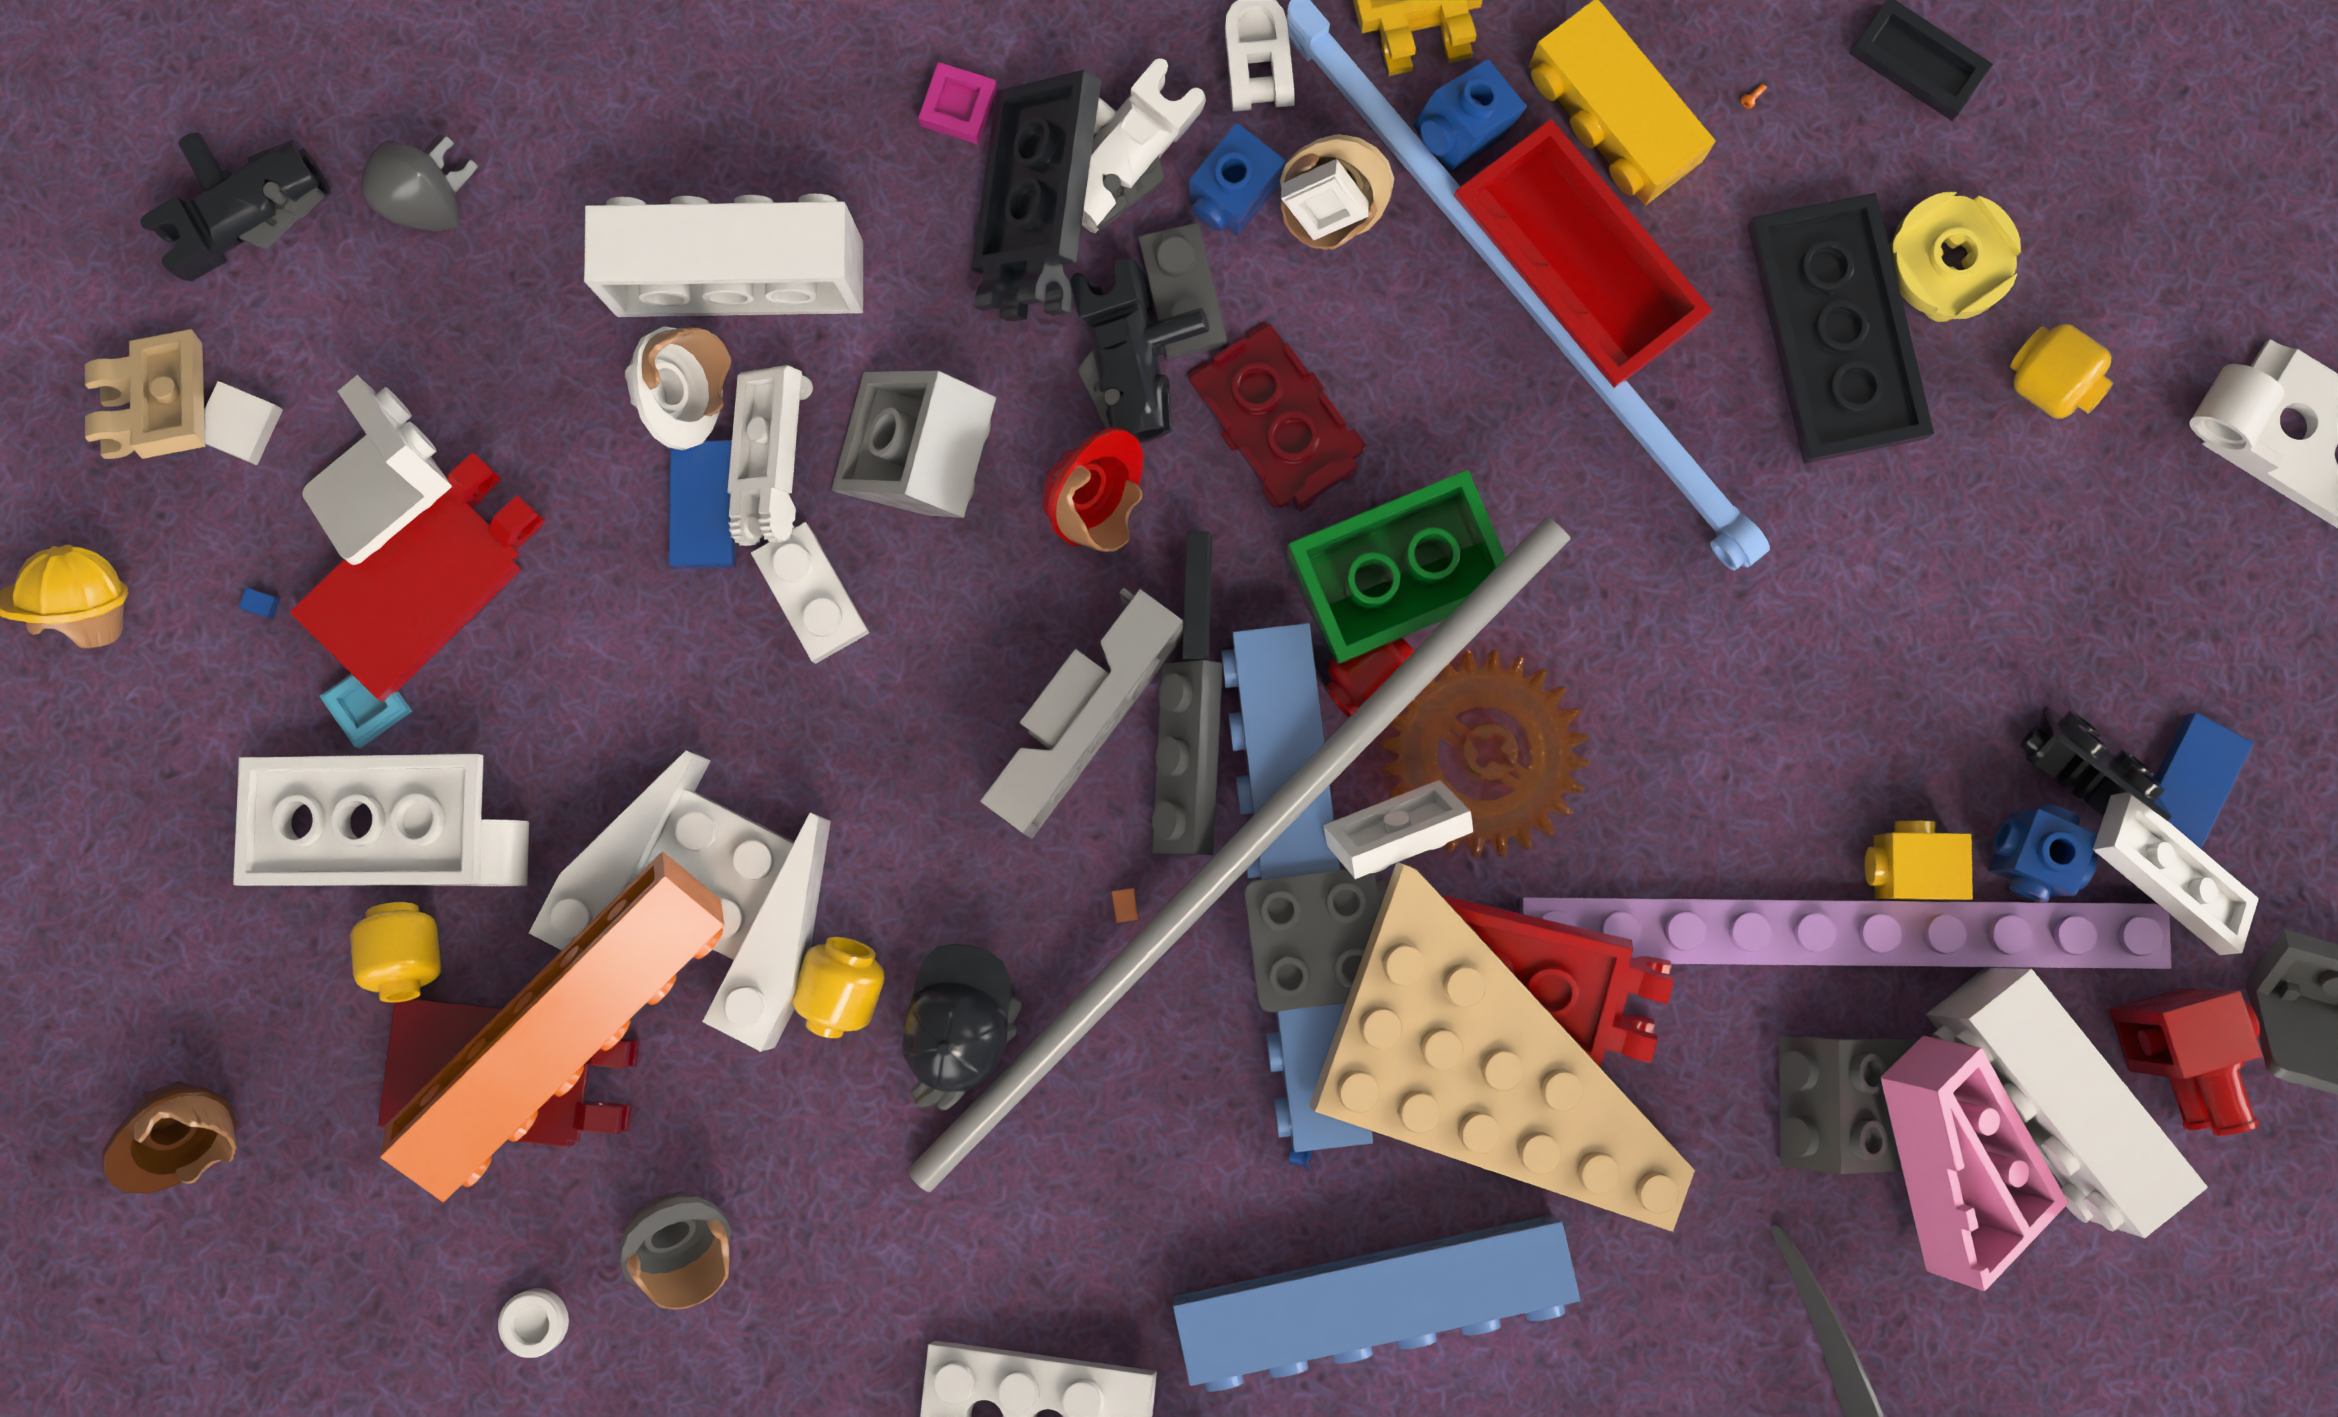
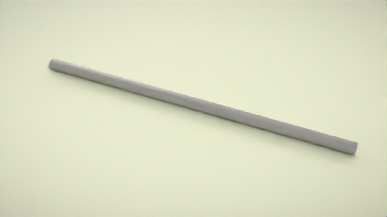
[908,516,1571,1192]

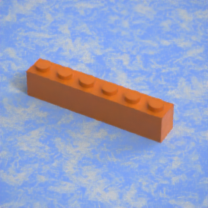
[380,851,725,1203]

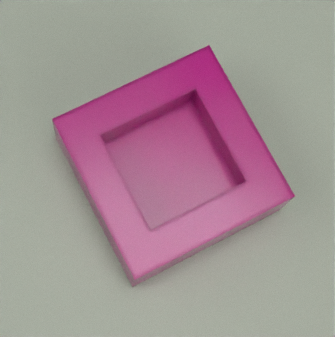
[918,62,998,145]

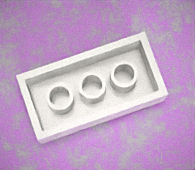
[584,194,863,317]
[1926,967,2208,1238]

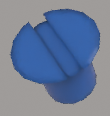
[1289,1148,1313,1172]

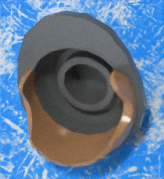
[618,1192,732,1310]

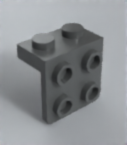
[1245,869,1387,1012]
[2246,929,2338,1095]
[1779,1036,1919,1174]

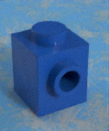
[1413,59,1527,172]
[1189,122,1286,237]

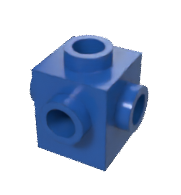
[1988,804,2098,903]

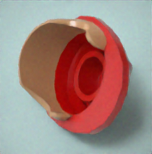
[1042,428,1144,552]

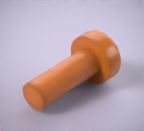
[1741,84,1766,109]

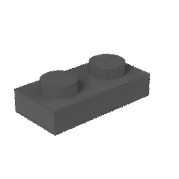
[1138,222,1227,360]

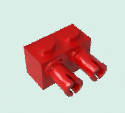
[2109,988,2262,1136]

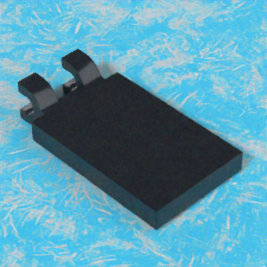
[972,70,1101,321]

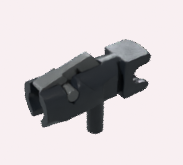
[140,133,331,281]
[1071,258,1210,443]

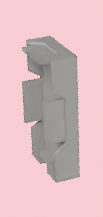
[980,588,1183,839]

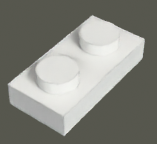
[751,522,870,664]
[1323,780,1473,879]

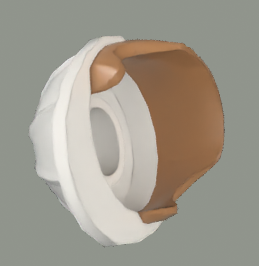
[625,326,731,450]

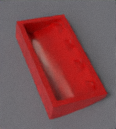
[1453,119,1712,388]

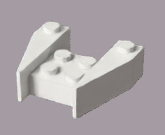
[529,751,831,1052]

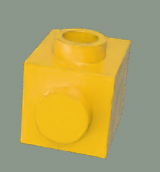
[1864,821,1973,901]

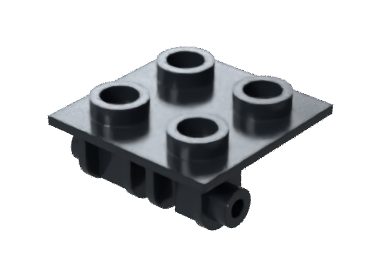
[2020,706,2172,821]

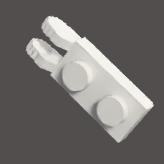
[727,365,802,546]

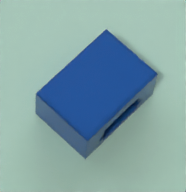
[238,588,280,619]

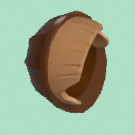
[102,1081,237,1194]

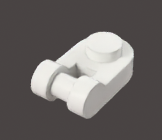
[1225,0,1294,112]

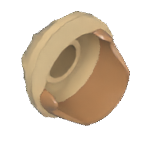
[1280,134,1395,250]

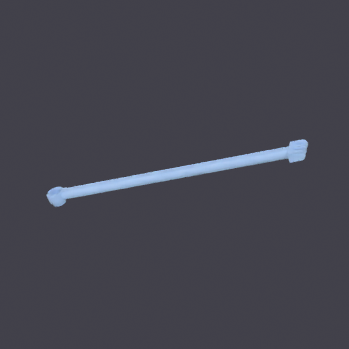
[1287,0,1770,571]

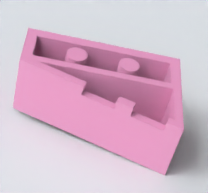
[1880,1036,2069,1291]

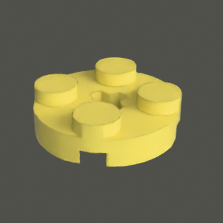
[1889,192,2021,322]

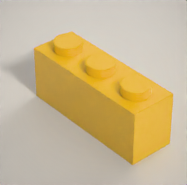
[1529,0,1716,206]

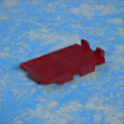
[1188,322,1366,512]

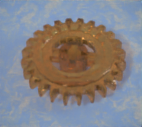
[1379,649,1591,859]

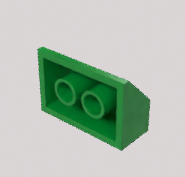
[1286,470,1506,664]

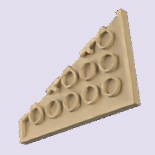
[1309,862,1695,1232]

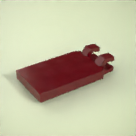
[378,998,640,1147]

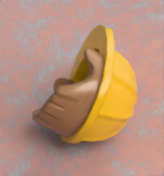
[0,545,128,648]

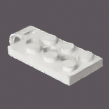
[920,1341,1157,1417]

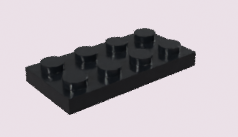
[1747,193,1934,464]

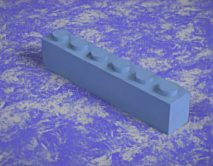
[1173,1214,1580,1392]

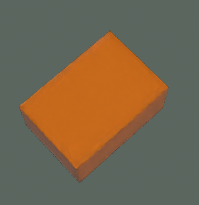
[1112,888,1139,923]

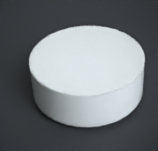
[498,1288,569,1358]

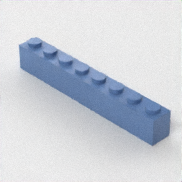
[1221,623,1373,1152]

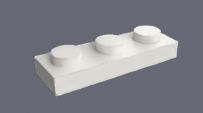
[2093,792,2259,955]

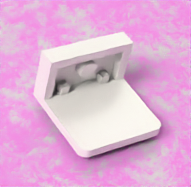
[303,375,452,565]

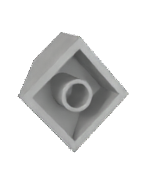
[831,371,996,518]

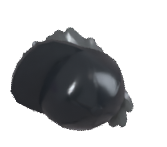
[902,944,1022,1110]

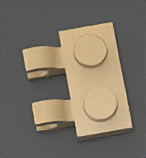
[85,329,205,459]

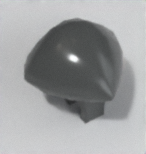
[361,135,478,232]

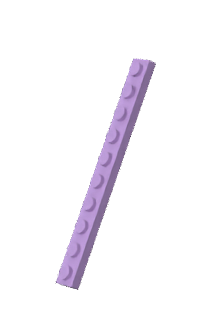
[1520,898,2171,969]

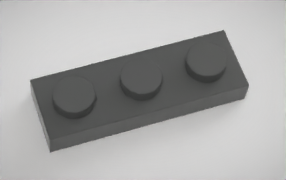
[1152,660,1223,855]

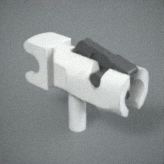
[1082,58,1206,233]

